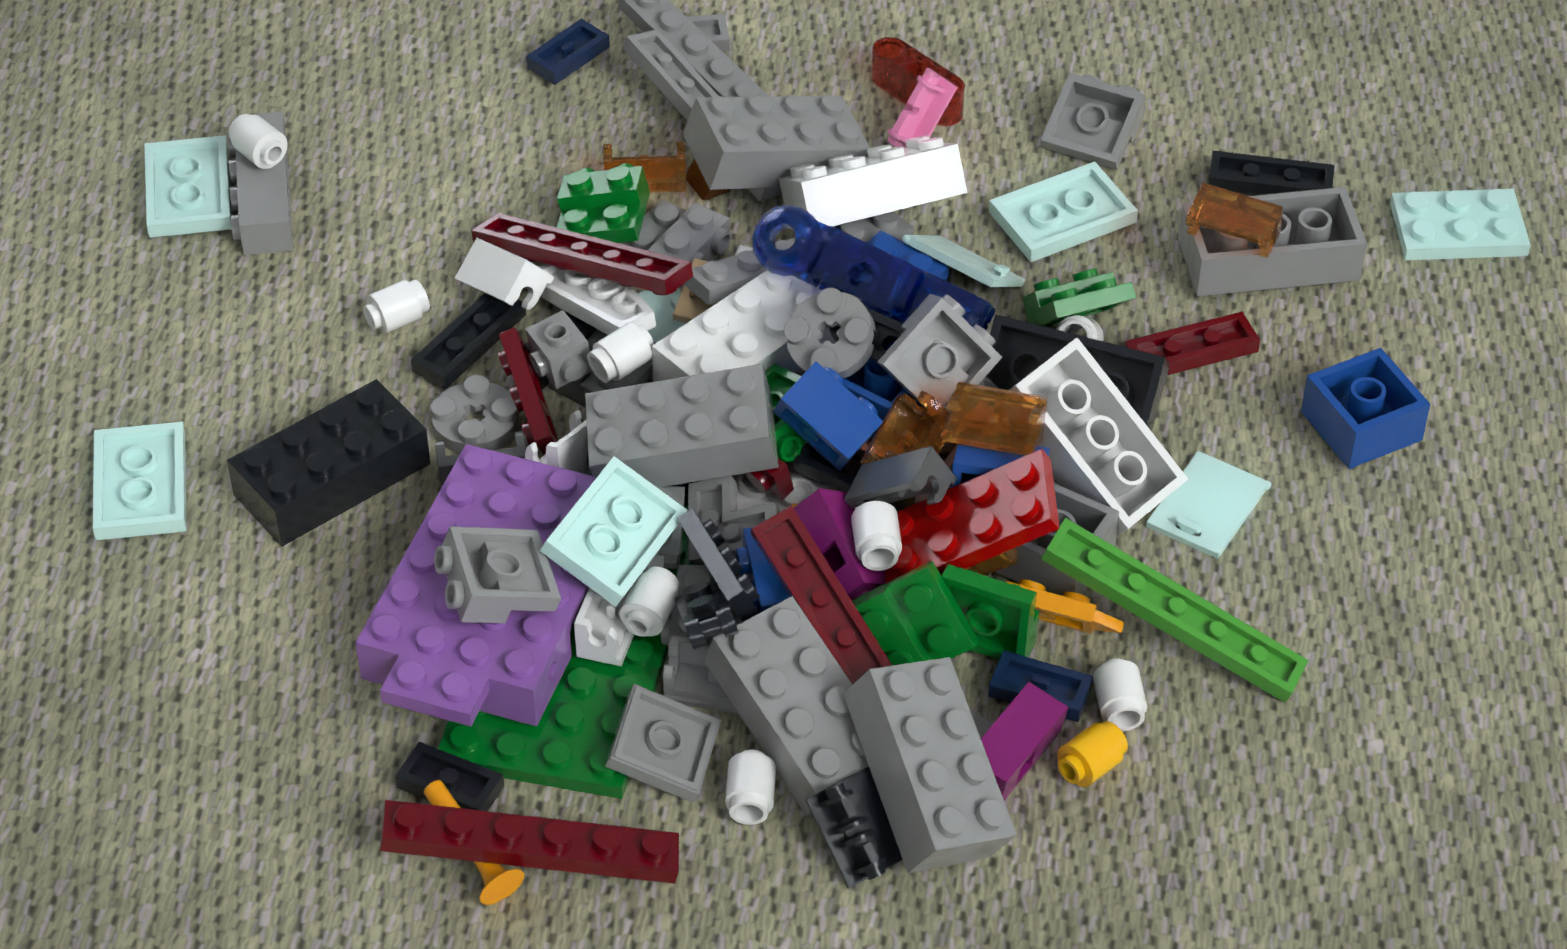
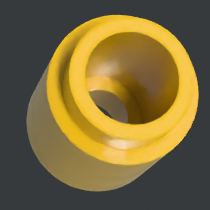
[1057,721,1128,787]

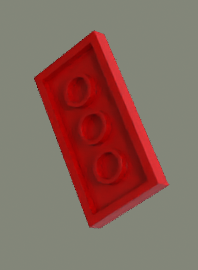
[885,449,1060,583]

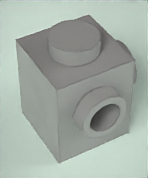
[525,310,592,389]

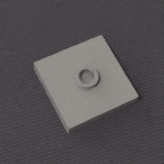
[605,684,721,802]

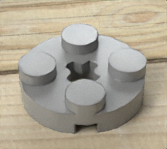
[784,288,876,378]
[430,375,519,453]

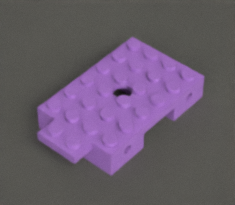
[355,444,597,727]

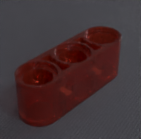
[871,37,965,126]

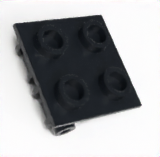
[805,766,903,889]

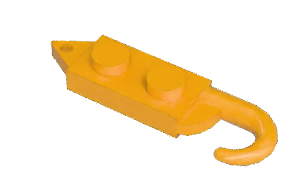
[1006,579,1124,634]

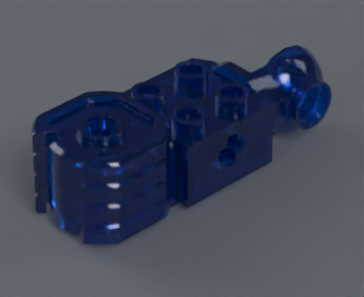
[752,205,996,330]

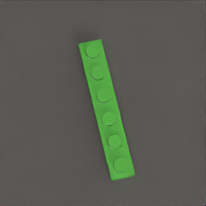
[1041,518,1309,703]

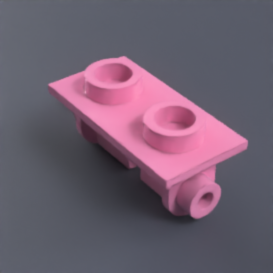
[887,67,958,147]

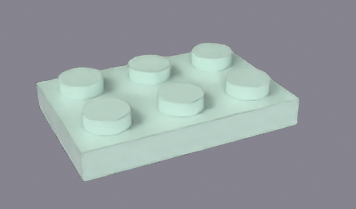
[144,135,232,238]
[989,161,1138,262]
[1390,189,1530,260]
[93,422,187,540]
[540,456,688,607]

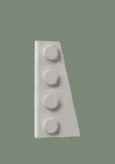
[525,264,656,335]

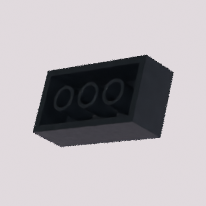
[986,314,1170,432]
[227,379,431,547]

